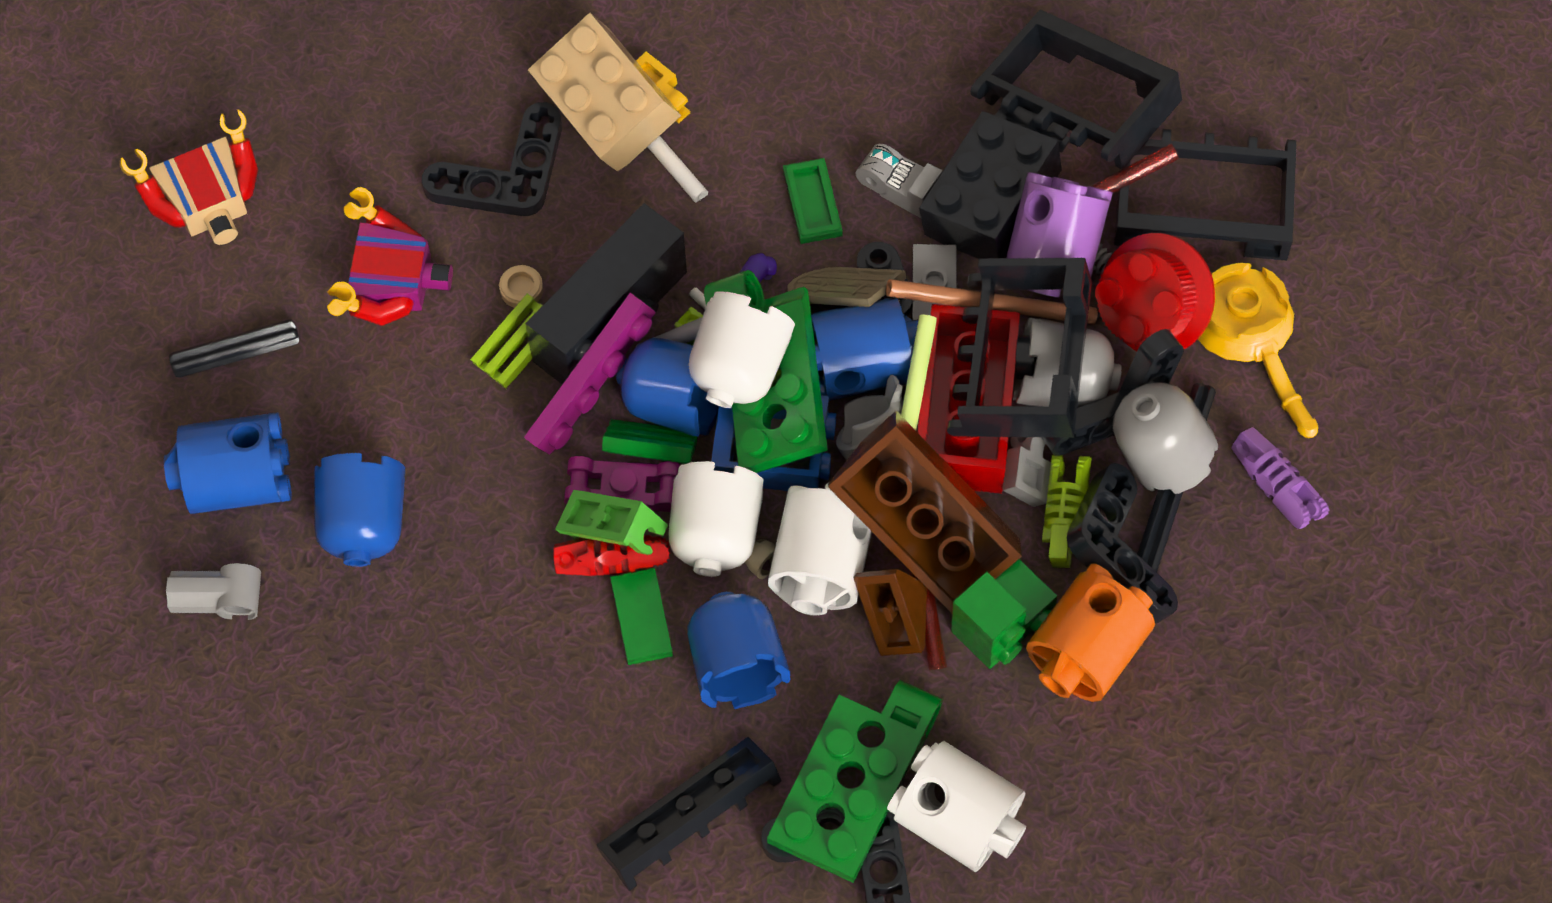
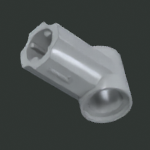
[166,563,261,620]

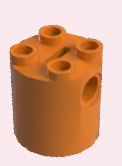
[1026,564,1155,702]

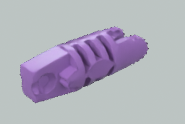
[1231,427,1330,529]

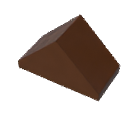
[853,569,927,656]

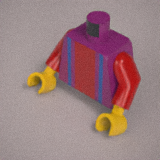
[327,187,453,326]

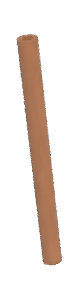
[886,279,1098,325]

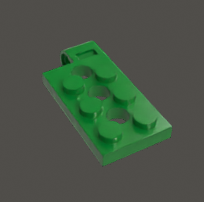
[767,680,943,883]

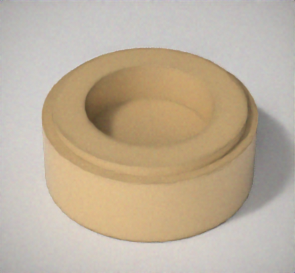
[499,265,543,308]

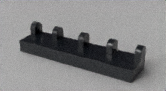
[597,737,782,891]

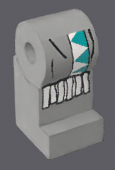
[855,144,943,218]

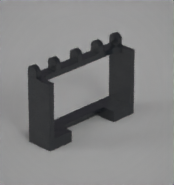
[970,9,1182,170]
[1114,129,1296,261]
[947,258,1092,438]

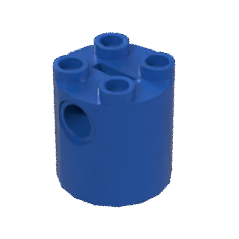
[811,297,919,401]
[164,412,292,514]

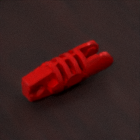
[553,534,670,576]

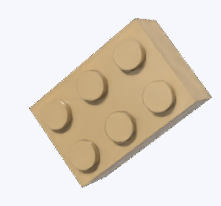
[528,13,682,171]

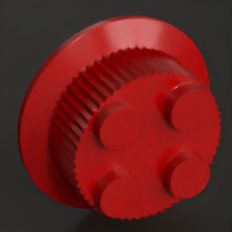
[1095,233,1215,352]

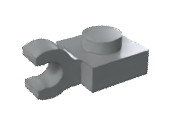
[1003,437,1051,507]

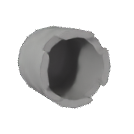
[1013,318,1121,408]
[1113,382,1218,494]

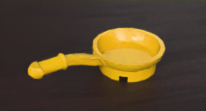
[1198,263,1318,438]

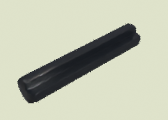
[169,319,299,378]

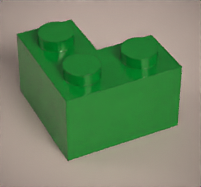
[951,559,1057,669]

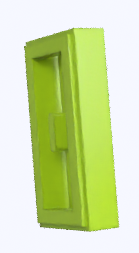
[470,293,543,389]

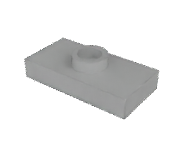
[912,244,956,320]

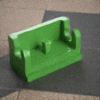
[555,490,668,555]

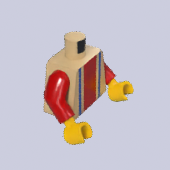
[120,110,258,245]

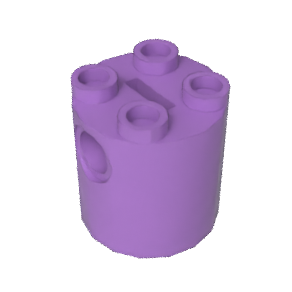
[1006,172,1113,297]

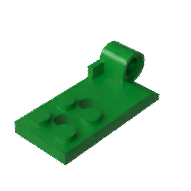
[704,270,828,473]

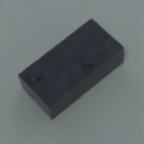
[525,203,687,385]

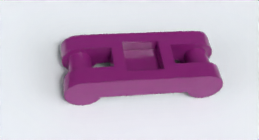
[564,456,681,512]

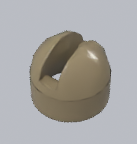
[744,539,776,579]

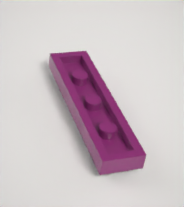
[524,293,656,455]

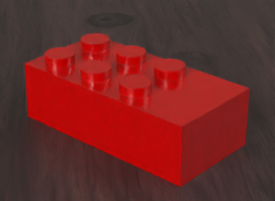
[918,304,1020,494]

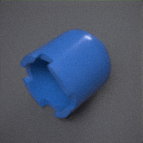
[616,338,719,437]
[314,453,405,567]
[687,592,791,709]

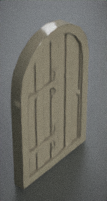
[788,267,906,307]

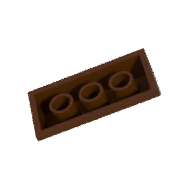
[828,411,1022,614]

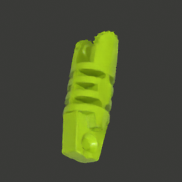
[1042,455,1092,568]

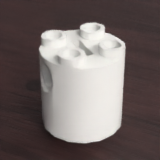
[768,483,872,616]
[887,741,1027,872]

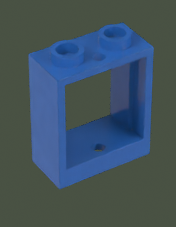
[711,395,837,491]

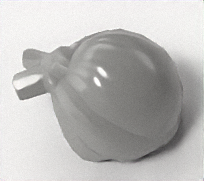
[836,375,903,460]

